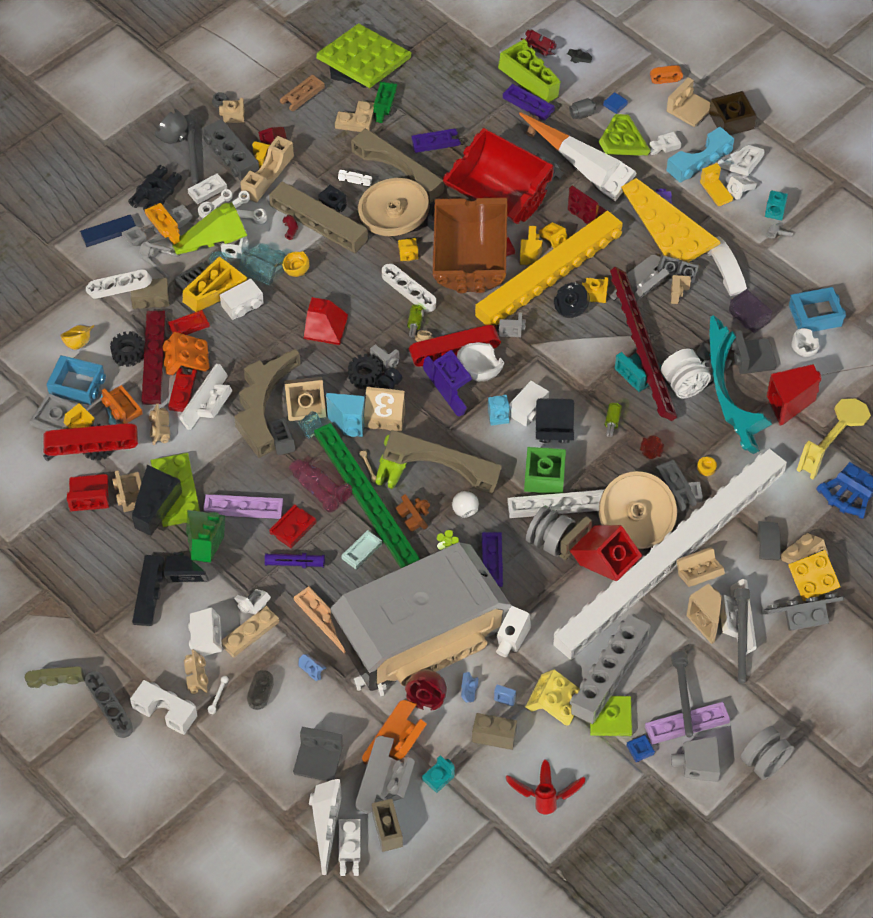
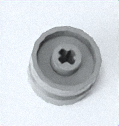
[740,726,794,780]

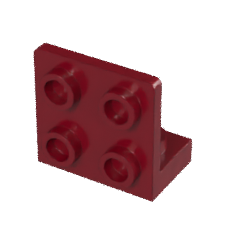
[568,185,607,224]

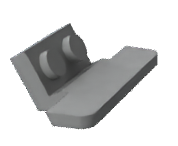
[607,255,669,301]
[355,736,415,814]

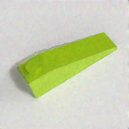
[172,202,247,255]

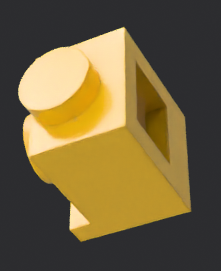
[582,277,608,303]

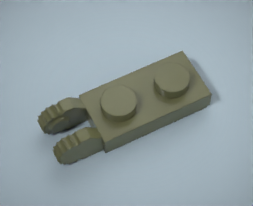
[24,666,84,688]

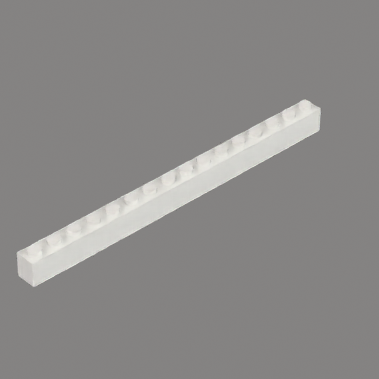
[553,449,787,660]

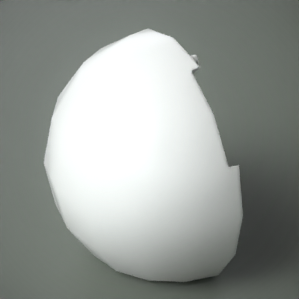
[457,343,504,382]

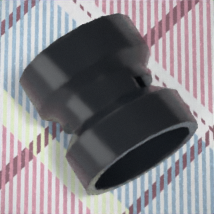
[377,367,403,390]

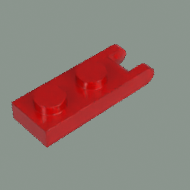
[168,367,197,412]

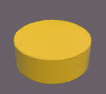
[697,457,717,476]

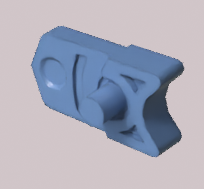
[298,654,326,681]
[461,672,479,703]

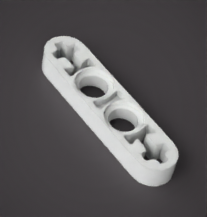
[382,264,436,312]
[86,269,152,299]

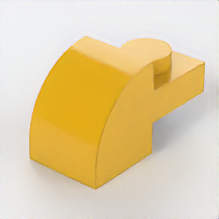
[520,226,543,265]

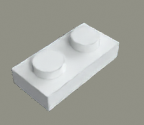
[188,174,227,204]

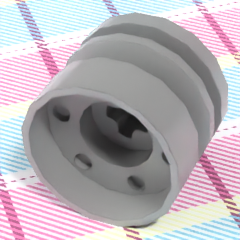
[526,505,576,557]

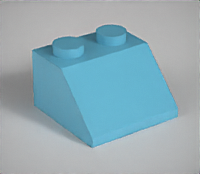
[326,393,365,437]

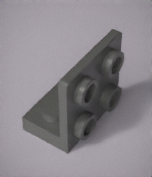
[293,726,343,781]

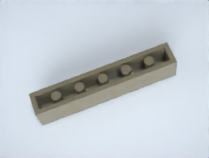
[269,181,368,253]

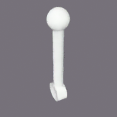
[208,676,229,714]

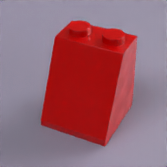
[767,364,822,426]
[570,525,642,581]

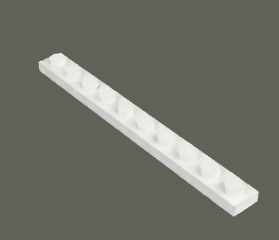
[507,482,703,518]

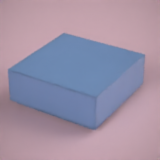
[494,684,516,706]

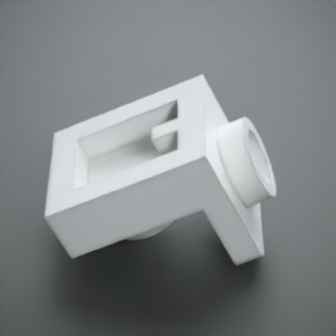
[726,175,757,200]

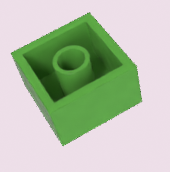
[524,447,566,494]

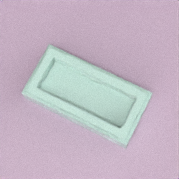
[341,530,382,570]

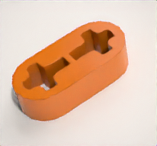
[650,65,683,84]

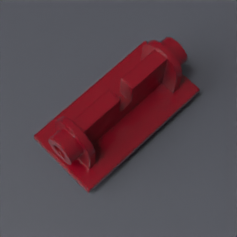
[520,29,557,56]

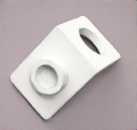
[221,230,249,259]

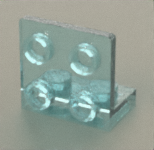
[238,243,286,285]

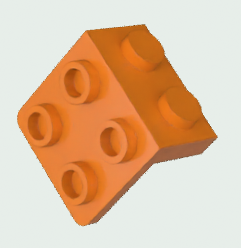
[163,332,209,376]

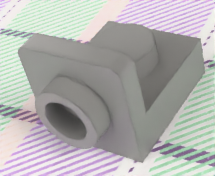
[499,312,526,337]
[370,344,399,371]

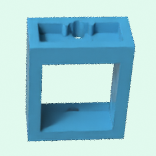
[789,287,846,332]
[47,355,106,405]

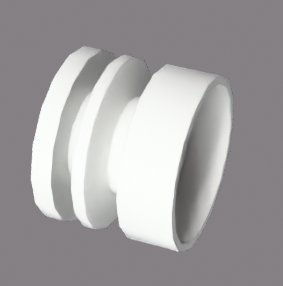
[661,348,711,399]

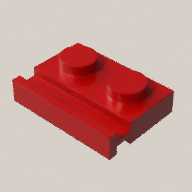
[269,504,317,548]

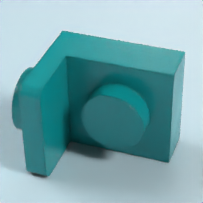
[422,755,455,793]

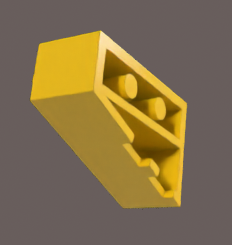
[182,256,247,312]

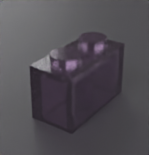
[729,289,772,333]

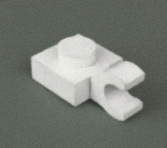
[649,132,681,155]

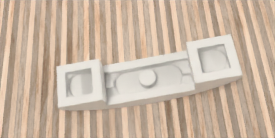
[707,236,747,296]

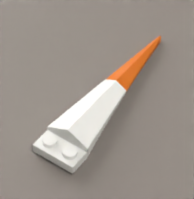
[519,112,637,202]

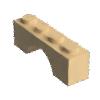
[240,136,294,203]

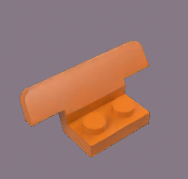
[362,700,427,765]

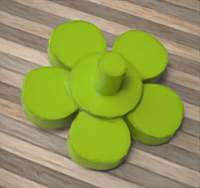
[437,530,459,550]

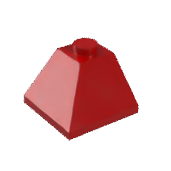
[304,297,348,345]

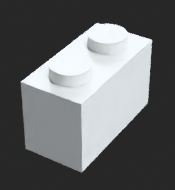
[220,279,264,320]
[509,381,549,427]
[188,607,222,656]

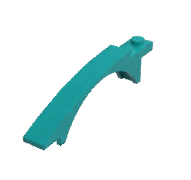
[709,315,773,455]

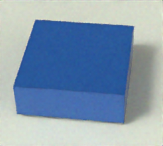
[603,92,628,114]
[626,735,655,762]

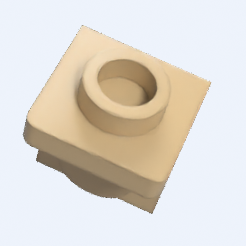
[671,275,691,304]

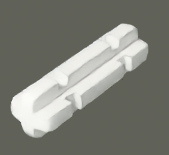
[338,170,372,186]

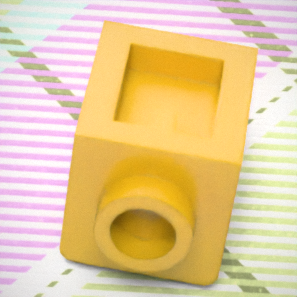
[252,141,270,169]
[539,222,568,249]
[398,238,418,261]

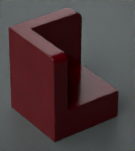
[258,127,287,145]

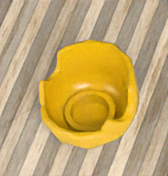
[282,251,310,277]

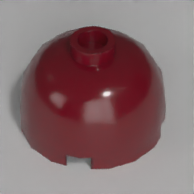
[405,669,447,710]

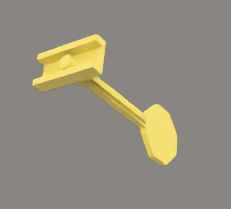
[797,398,871,479]

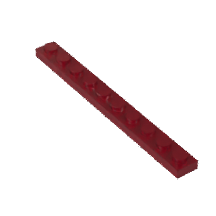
[610,266,677,421]

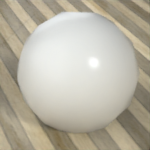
[452,491,479,518]

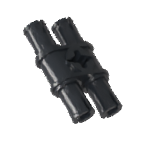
[128,165,182,212]

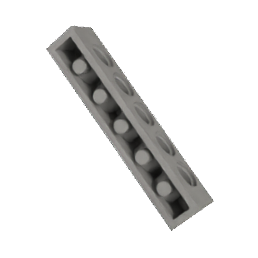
[570,614,650,724]

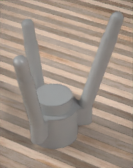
[140,241,178,278]

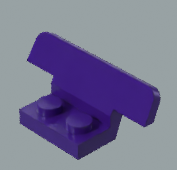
[423,350,472,417]

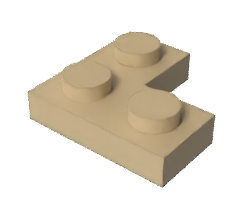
[335,101,374,132]

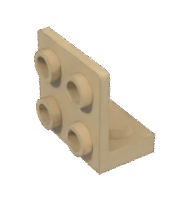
[667,77,710,127]

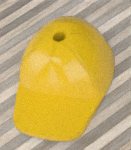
[60,325,94,350]

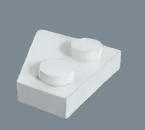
[718,145,765,176]

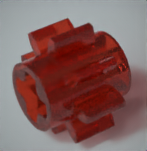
[639,435,664,459]

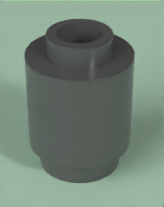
[569,98,596,119]

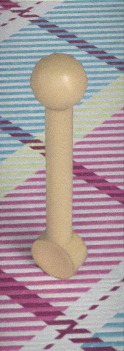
[359,451,376,483]

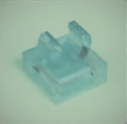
[298,411,323,438]

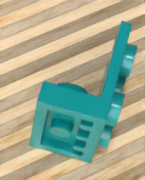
[615,352,664,392]

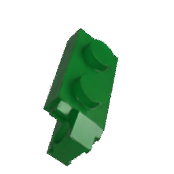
[373,82,397,123]

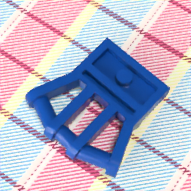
[816,462,873,519]

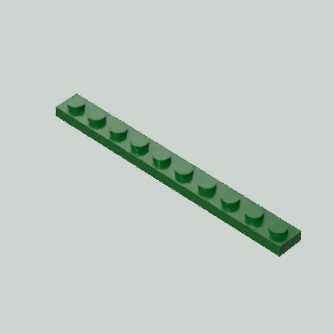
[314,423,420,568]

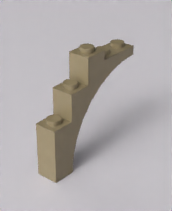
[234,349,301,458]

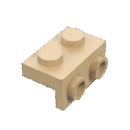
[112,471,141,512]
[780,533,828,564]
[677,547,725,587]

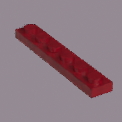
[142,311,166,405]

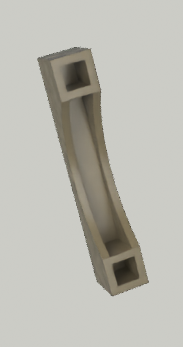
[351,128,444,204]
[383,430,502,494]

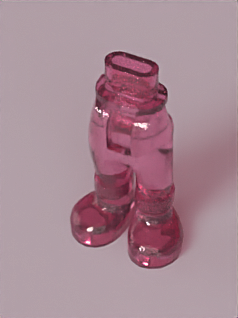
[289,459,352,512]

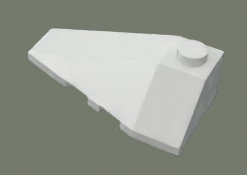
[309,779,342,875]

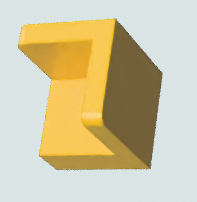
[63,403,95,429]

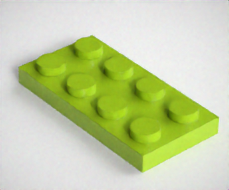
[150,453,200,527]

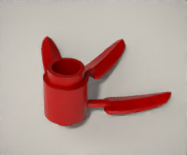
[506,759,586,815]

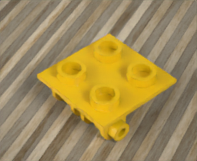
[788,550,840,602]

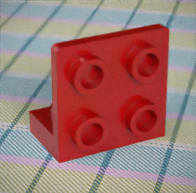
[67,474,109,512]

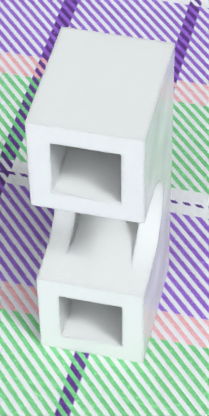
[130,680,197,735]

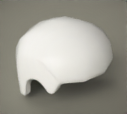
[791,328,820,357]

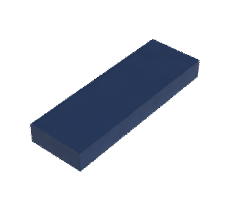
[80,214,136,247]

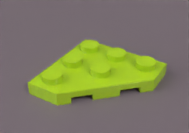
[599,114,651,156]

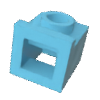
[488,395,509,426]

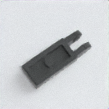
[656,460,697,511]

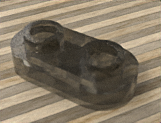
[247,670,274,710]

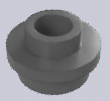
[212,92,229,108]

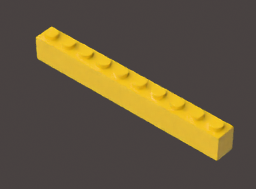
[475,210,623,326]

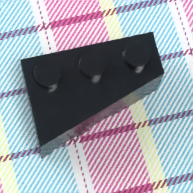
[132,465,182,536]

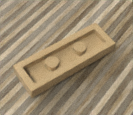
[222,606,280,658]

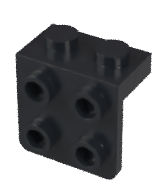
[535,398,574,443]

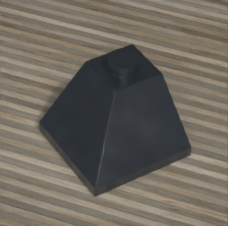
[164,552,208,583]

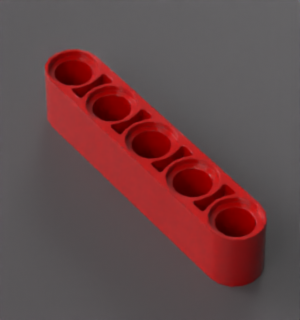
[409,325,501,367]
[43,423,138,456]

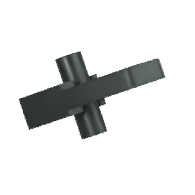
[567,49,592,63]

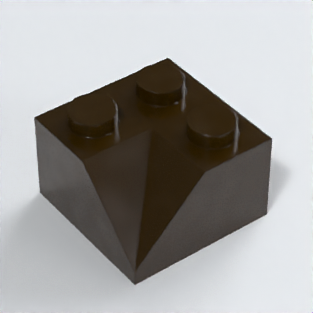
[709,91,756,135]

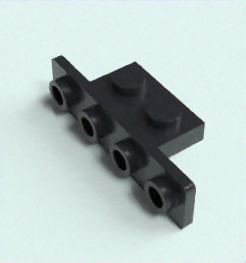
[132,555,164,626]

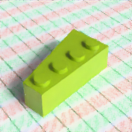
[498,39,561,103]

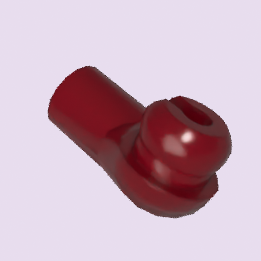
[283,215,299,240]

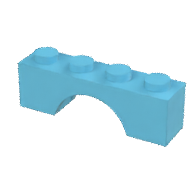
[666,127,734,183]

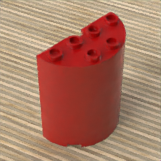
[443,128,553,224]

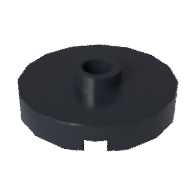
[554,282,590,318]

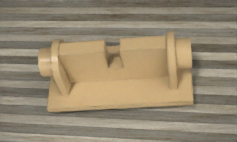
[149,404,170,445]
[184,649,208,694]

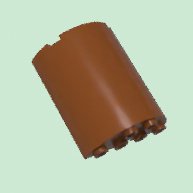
[433,198,507,293]

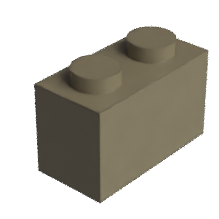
[131,278,169,309]
[472,713,517,750]
[371,799,403,852]

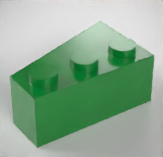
[186,510,225,563]

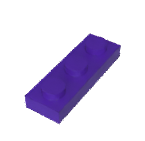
[503,84,555,121]
[482,532,503,587]

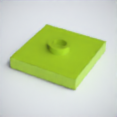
[590,696,632,736]

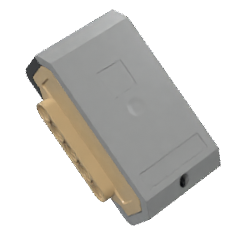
[331,542,511,691]

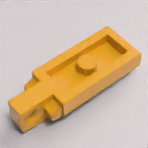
[145,203,180,244]

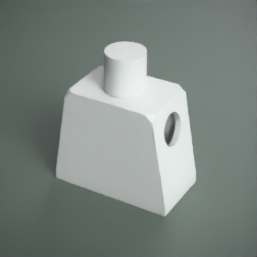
[496,605,531,657]

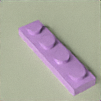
[203,494,283,519]
[645,702,730,745]

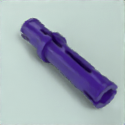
[265,553,325,569]

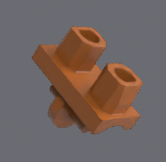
[396,494,430,531]

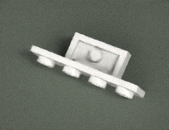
[179,364,233,430]
[720,579,757,655]

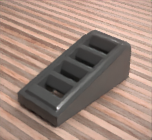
[175,262,208,290]
[267,417,295,455]

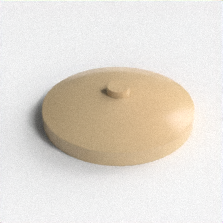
[358,178,430,236]
[599,471,677,550]

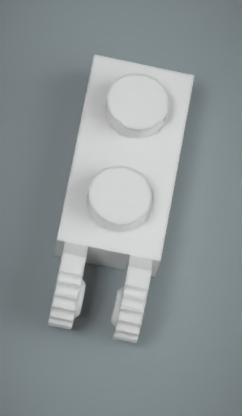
[339,819,360,876]

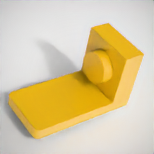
[700,163,733,206]

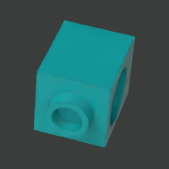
[765,190,788,221]

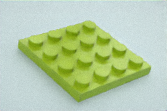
[316,23,412,88]

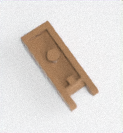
[280,75,325,111]

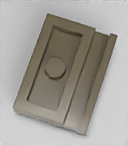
[560,517,592,561]

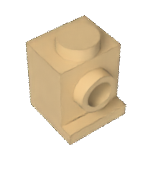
[219,98,245,123]

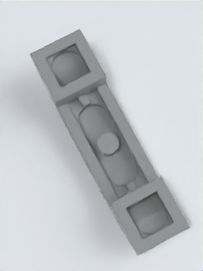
[122,204,192,246]

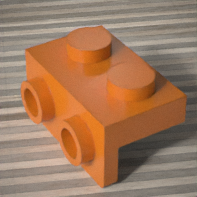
[101,385,143,424]

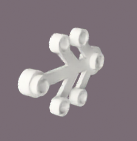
[198,189,267,229]

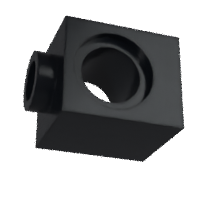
[318,185,347,213]

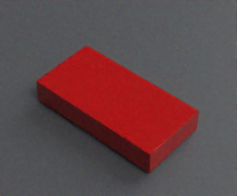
[168,310,210,335]

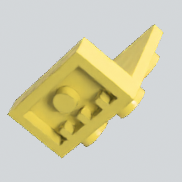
[525,669,580,726]

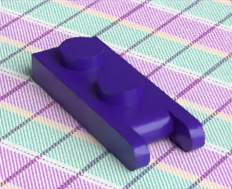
[411,129,461,153]

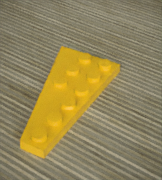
[621,178,721,262]

